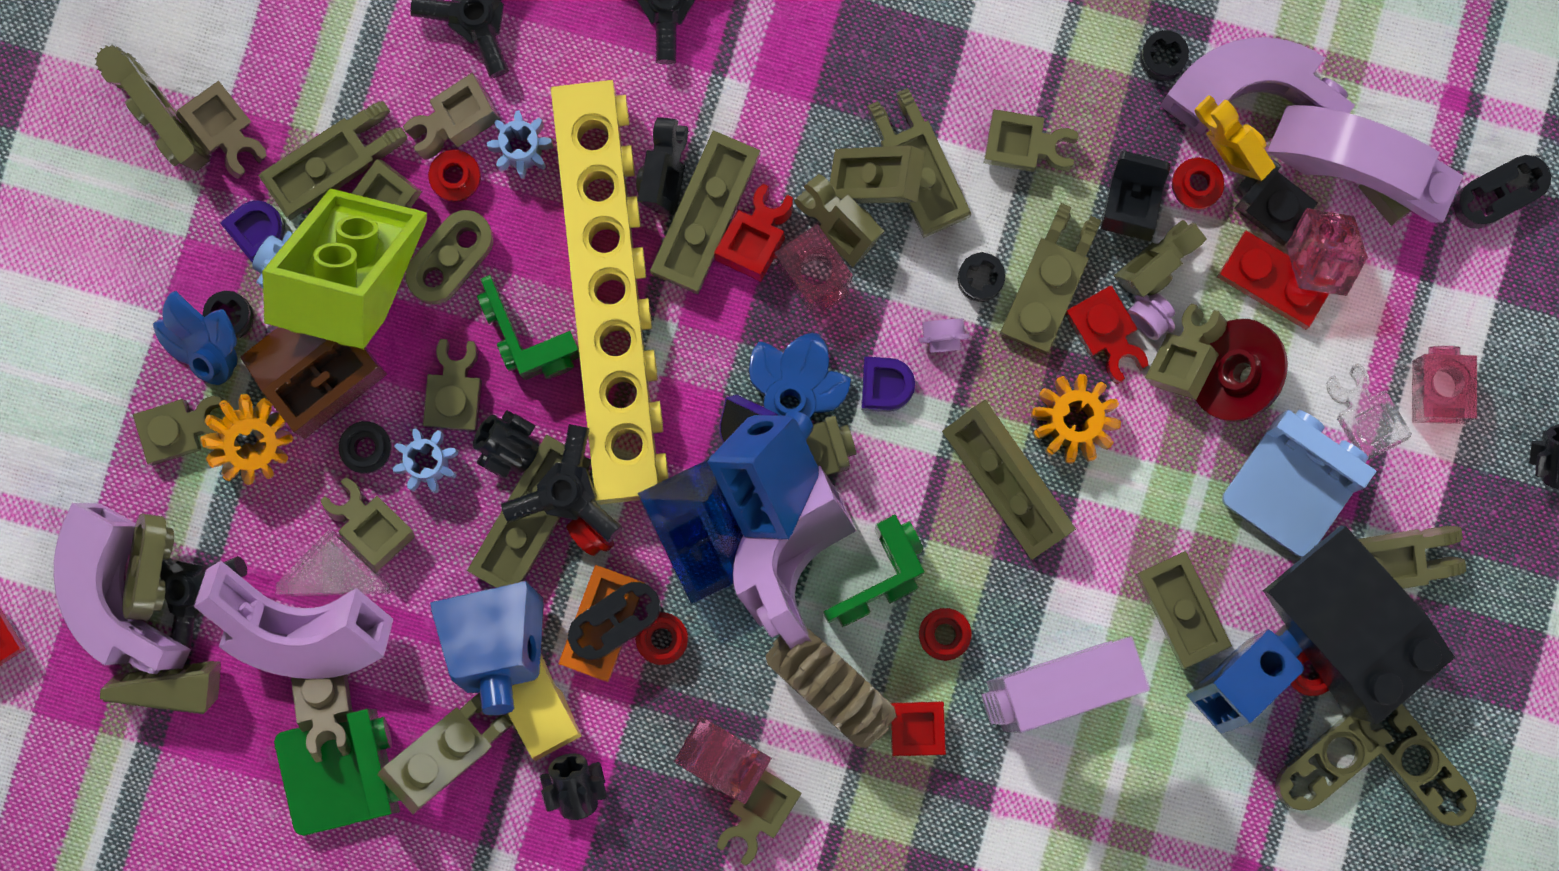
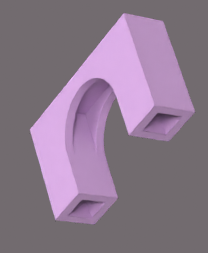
[981,636,1150,733]

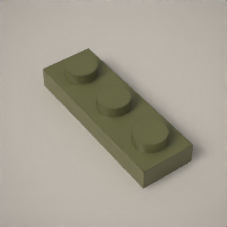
[650,130,761,295]
[942,400,1076,560]
[467,434,591,588]

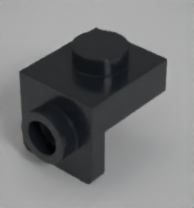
[1100,151,1170,242]

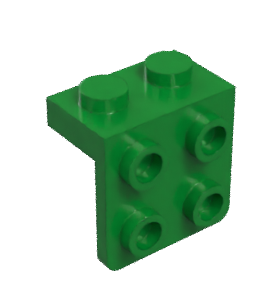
[823,514,925,628]
[274,709,400,836]

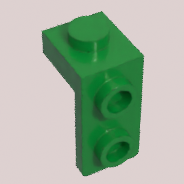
[477,275,580,380]

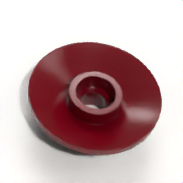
[1196,319,1288,422]

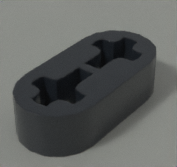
[1453,155,1551,229]
[568,582,661,660]

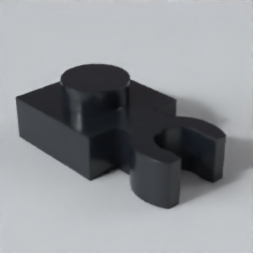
[636,117,688,215]

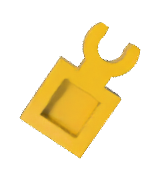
[1194,95,1276,181]

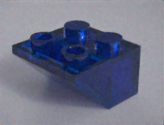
[638,459,743,604]

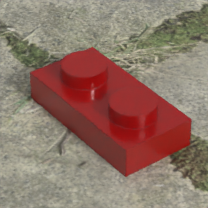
[1217,230,1336,330]

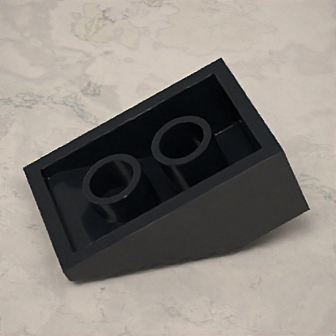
[1263,525,1455,725]

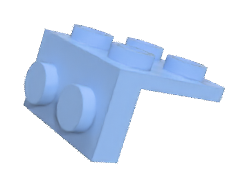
[1222,409,1376,558]

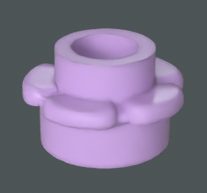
[1127,293,1175,340]
[918,318,970,353]

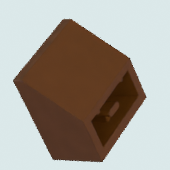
[240,327,387,439]

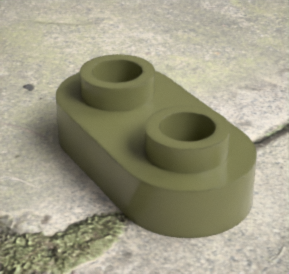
[406,210,493,304]
[123,513,174,621]

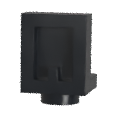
[1234,160,1318,246]

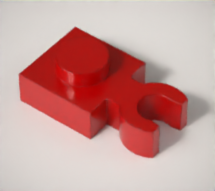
[714,183,793,282]
[1065,285,1148,384]

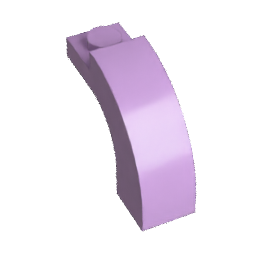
[1160,37,1355,136]
[1267,105,1463,223]
[733,466,857,649]
[54,503,191,674]
[194,561,393,679]

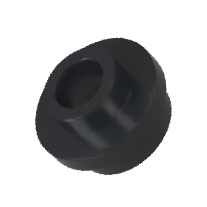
[338,421,392,474]

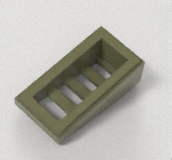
[100,661,221,714]

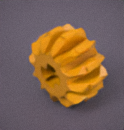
[1031,374,1121,464]
[200,394,293,485]

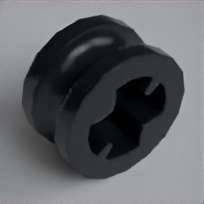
[1140,30,1189,81]
[957,252,1006,302]
[202,290,254,339]

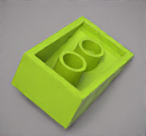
[262,188,427,349]

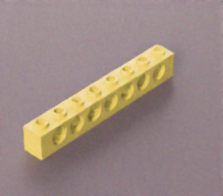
[551,80,669,505]

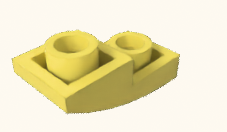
[508,654,582,761]

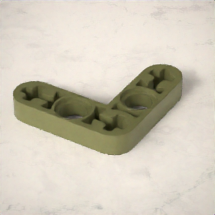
[1275,704,1477,826]

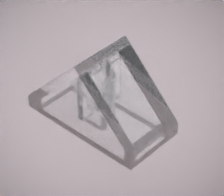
[276,529,390,597]

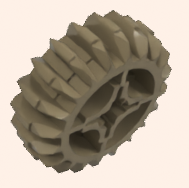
[765,627,896,748]

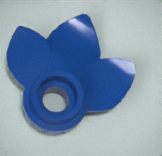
[153,291,238,385]
[749,333,851,420]

